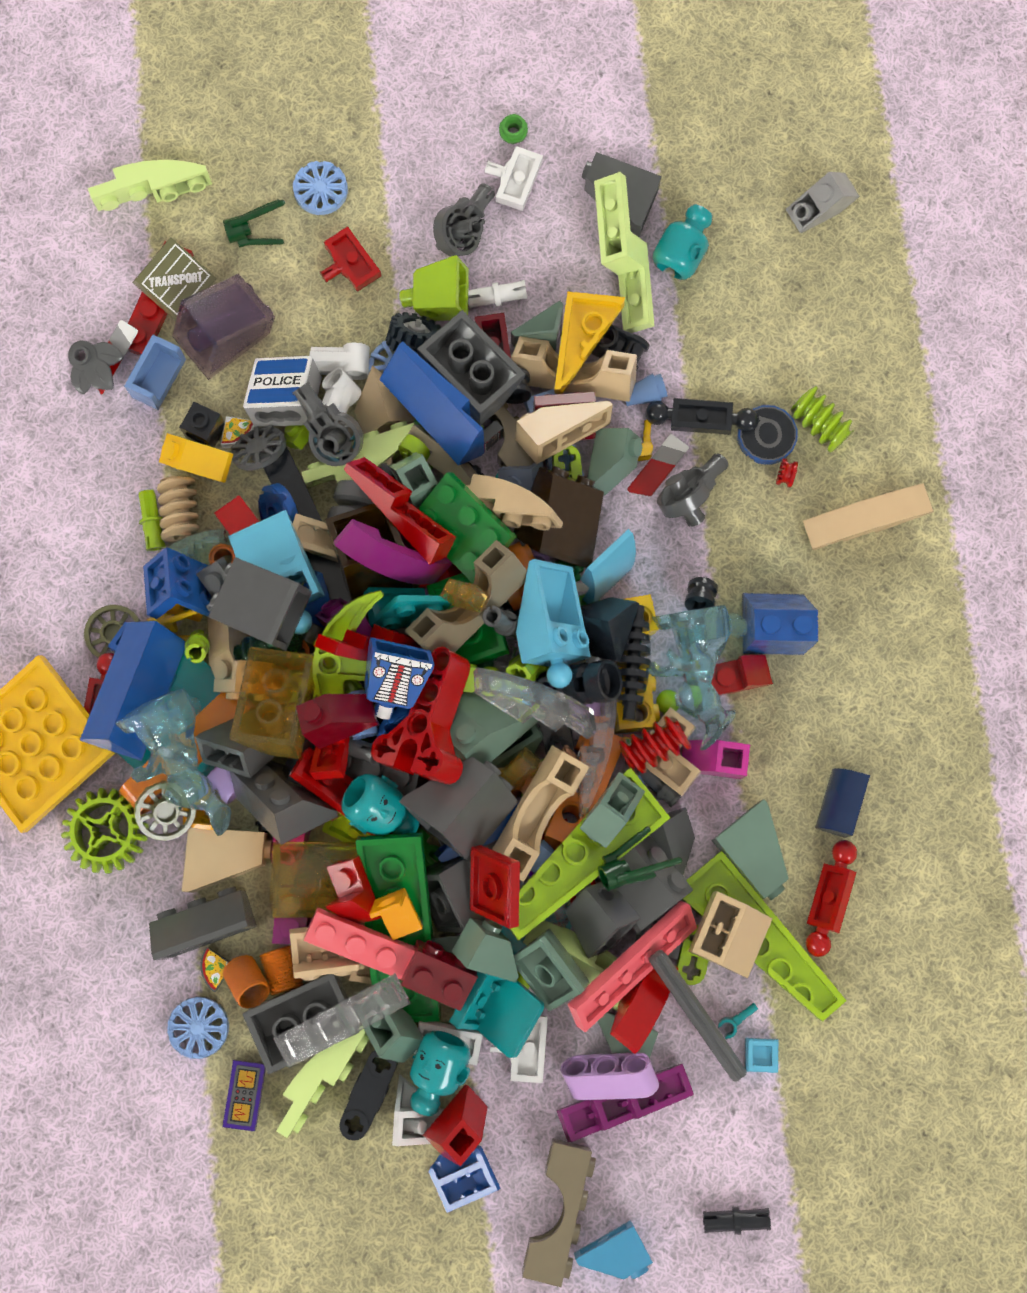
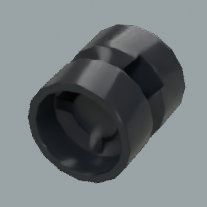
[562,660,622,706]

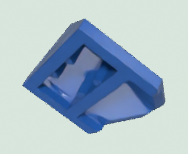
[428,1145,501,1213]

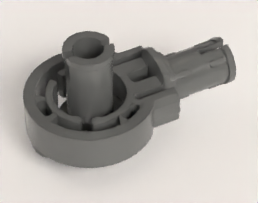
[433,183,495,257]
[292,381,364,466]
[657,453,729,527]

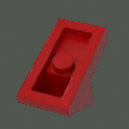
[706,655,773,697]
[325,856,381,924]

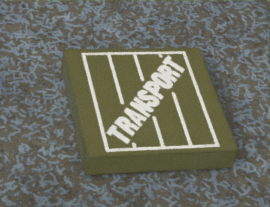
[132,237,217,323]

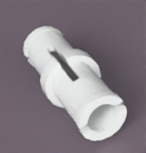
[468,280,527,309]

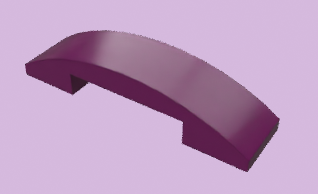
[334,519,453,585]

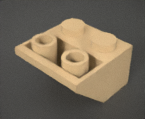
[688,891,772,978]

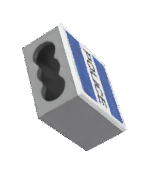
[243,356,322,427]

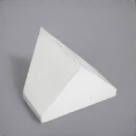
[392,1074,444,1146]

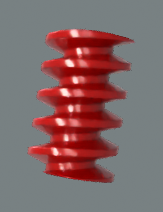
[619,716,692,774]

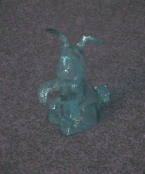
[646,605,747,751]
[115,688,231,836]

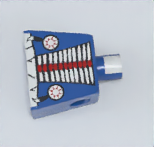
[364,637,435,719]

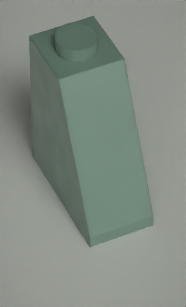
[712,799,789,900]

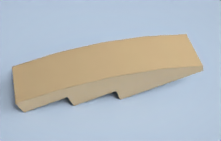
[803,483,934,550]

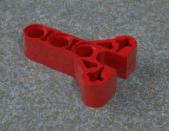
[371,647,470,784]

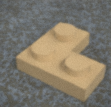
[646,707,701,796]

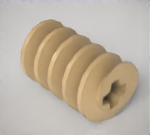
[157,476,200,543]

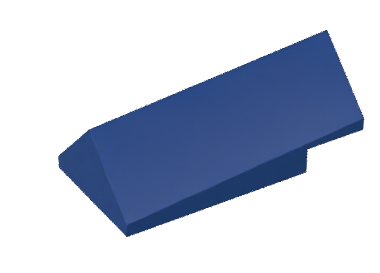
[379,341,485,466]
[80,621,186,761]

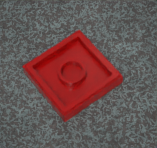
[470,845,520,929]

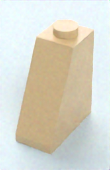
[182,827,273,893]

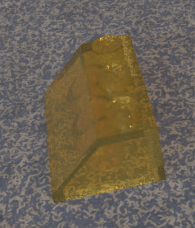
[230,647,315,759]
[269,842,357,918]

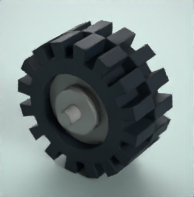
[385,312,441,354]

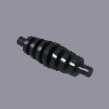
[616,605,651,721]

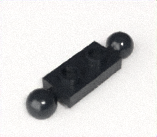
[645,398,759,435]

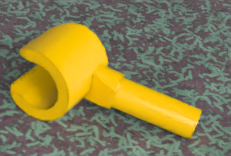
[638,420,653,461]

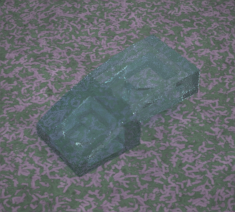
[168,529,231,562]

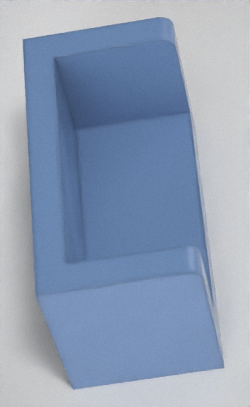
[124,335,186,410]

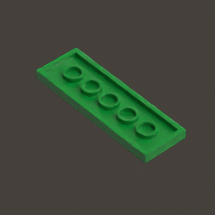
[355,832,441,1023]

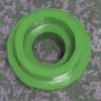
[499,114,528,144]

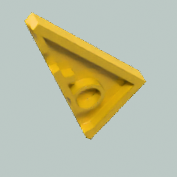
[554,291,625,394]

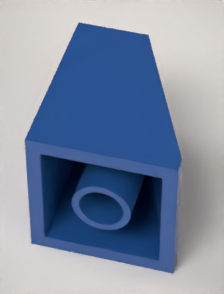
[742,593,818,655]

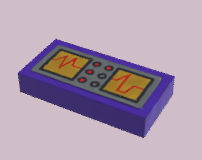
[222,1060,266,1131]

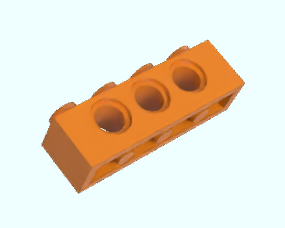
[543,725,626,850]

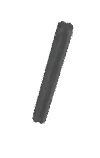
[649,950,747,1082]

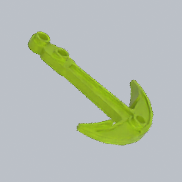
[313,590,503,742]

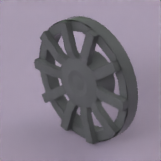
[231,425,286,471]

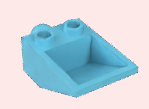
[228,510,325,634]
[516,559,591,688]

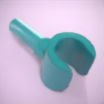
[718,1003,758,1039]

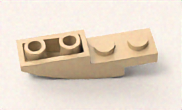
[466,474,563,530]

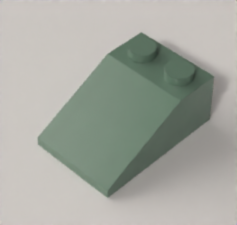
[450,677,546,764]

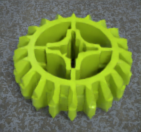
[61,788,149,874]

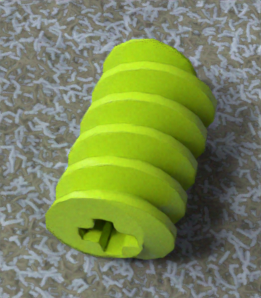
[790,386,855,453]

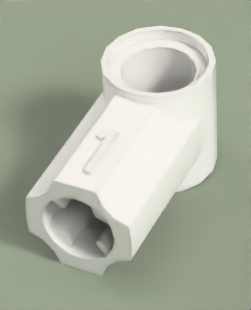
[310,342,370,380]
[322,368,362,414]

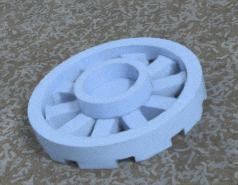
[293,161,348,215]
[167,997,229,1059]

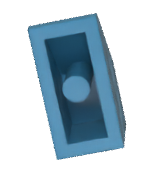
[574,1220,653,1280]

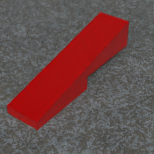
[344,457,456,565]

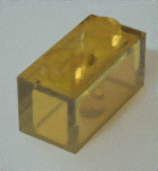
[440,579,488,612]
[499,747,540,793]

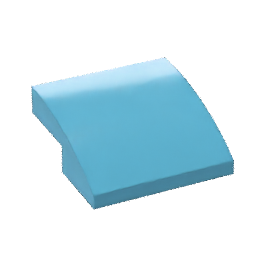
[580,529,636,604]

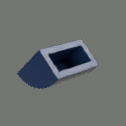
[815,768,870,838]

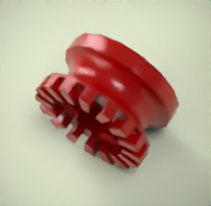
[776,458,798,488]

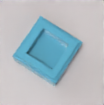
[745,1038,779,1073]

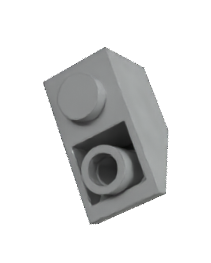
[786,172,860,233]

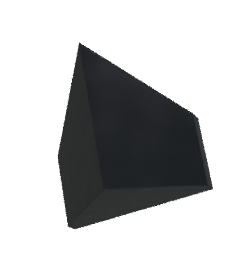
[580,597,639,663]

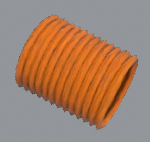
[259,945,304,995]
[223,955,270,1008]

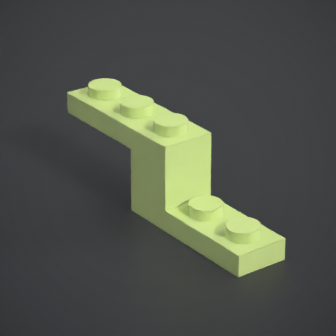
[594,172,655,333]

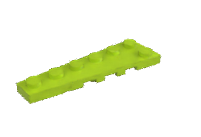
[509,768,670,940]
[682,851,847,1022]

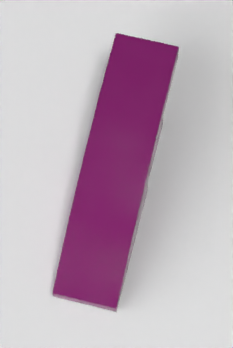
[556,1064,694,1143]

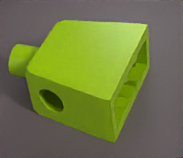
[399,255,469,321]

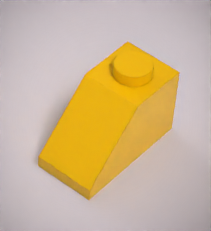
[159,433,233,483]

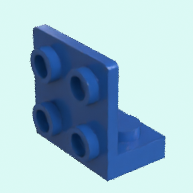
[143,547,212,619]

